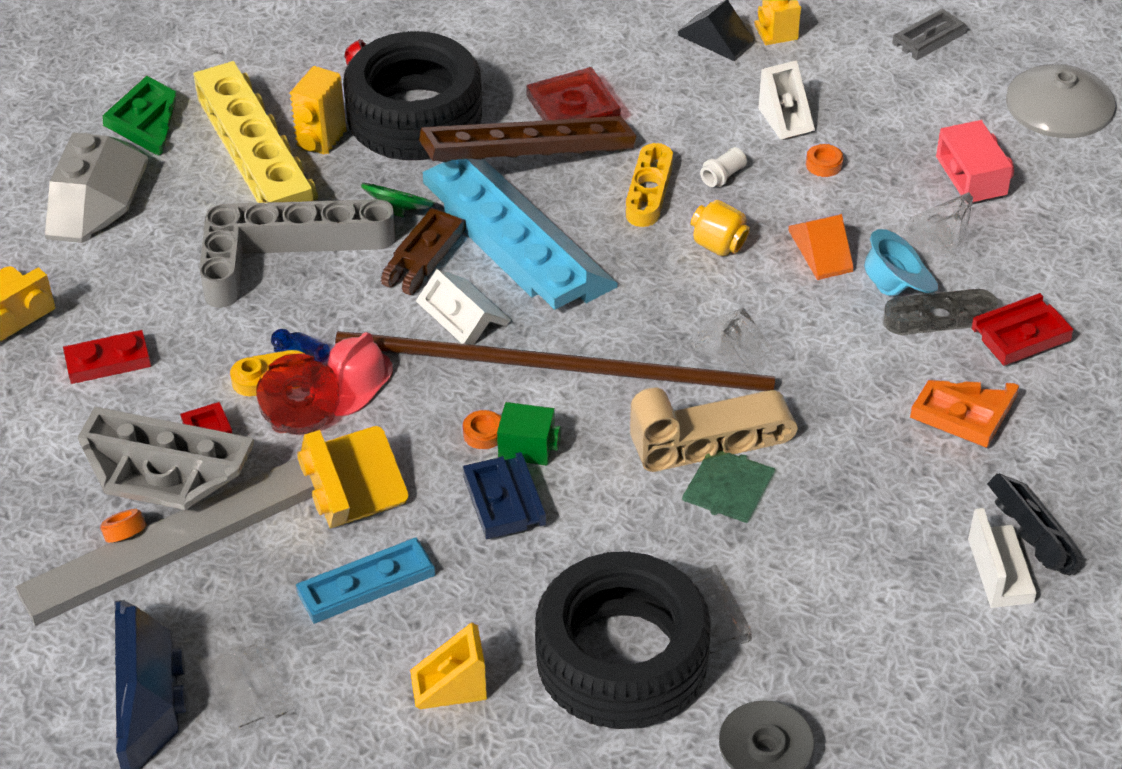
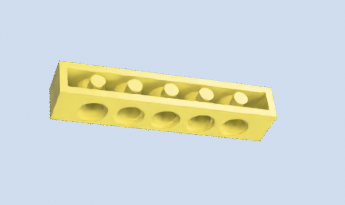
[193,61,318,203]

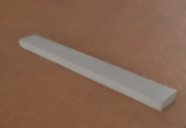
[15,457,315,626]

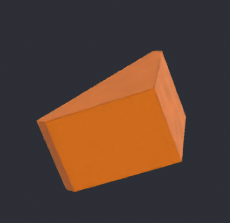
[788,214,854,280]

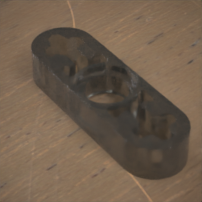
[883,289,998,335]

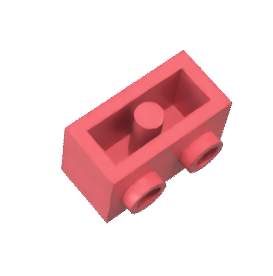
[936,120,1014,204]

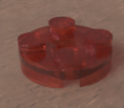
[256,353,340,435]

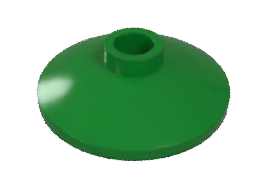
[361,182,435,217]

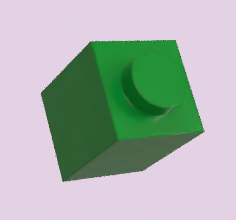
[497,402,561,466]

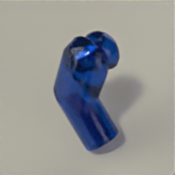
[270,329,330,363]

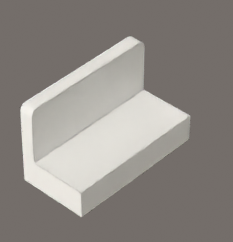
[416,269,511,345]
[968,508,1037,608]

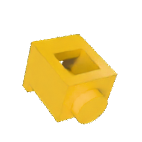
[754,0,801,45]

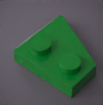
[102,76,176,156]

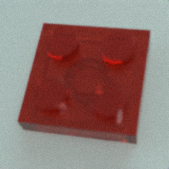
[526,67,621,120]

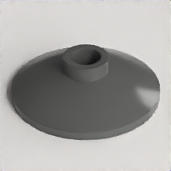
[719,701,814,769]

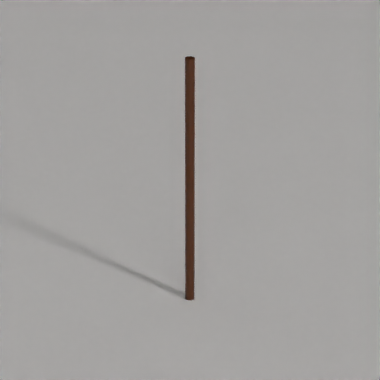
[335,331,775,391]

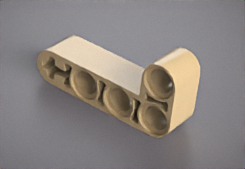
[630,387,798,472]

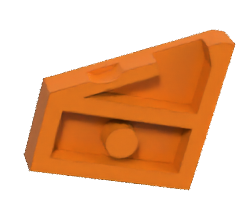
[910,380,1020,448]

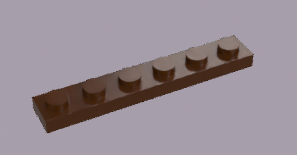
[419,116,637,162]

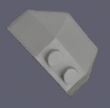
[45,133,148,243]
[78,406,254,510]

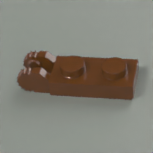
[381,208,466,296]

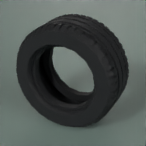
[343,31,482,160]
[535,551,711,729]

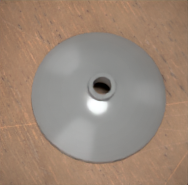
[1006,64,1115,138]

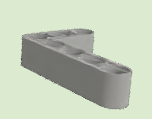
[199,199,396,308]

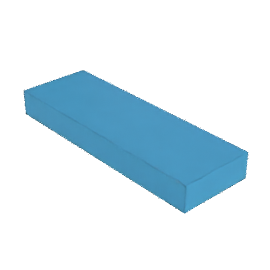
[296,537,435,624]

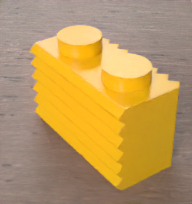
[289,66,347,154]

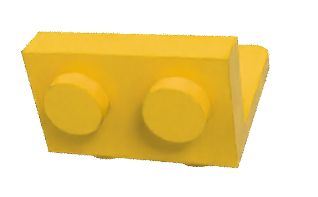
[0,266,56,341]
[297,426,408,529]

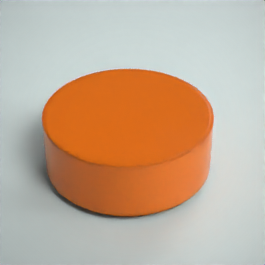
[806,144,843,177]
[463,410,501,449]
[100,509,146,543]

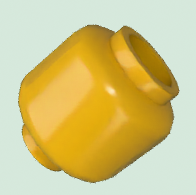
[690,200,750,256]

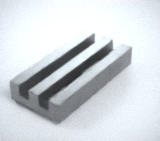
[892,8,967,60]

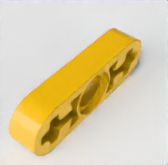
[625,143,673,227]

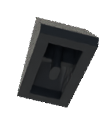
[678,0,754,61]

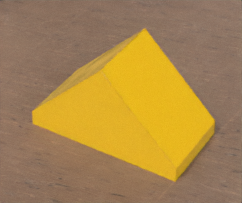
[410,622,487,709]

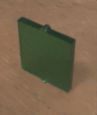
[682,449,775,523]

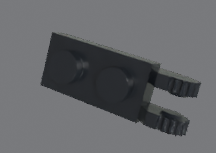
[987,473,1082,576]

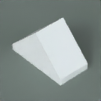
[759,60,815,140]

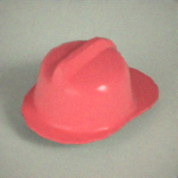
[310,332,393,416]

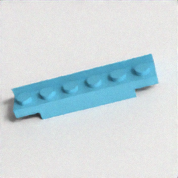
[422,159,617,310]

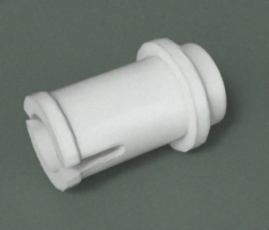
[700,147,747,187]

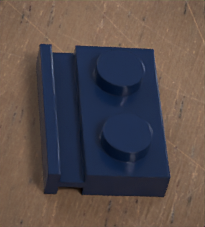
[462,452,546,540]

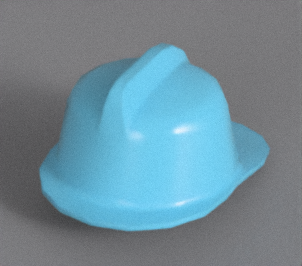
[864,229,938,296]

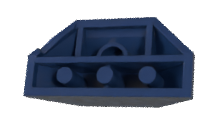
[114,600,187,769]

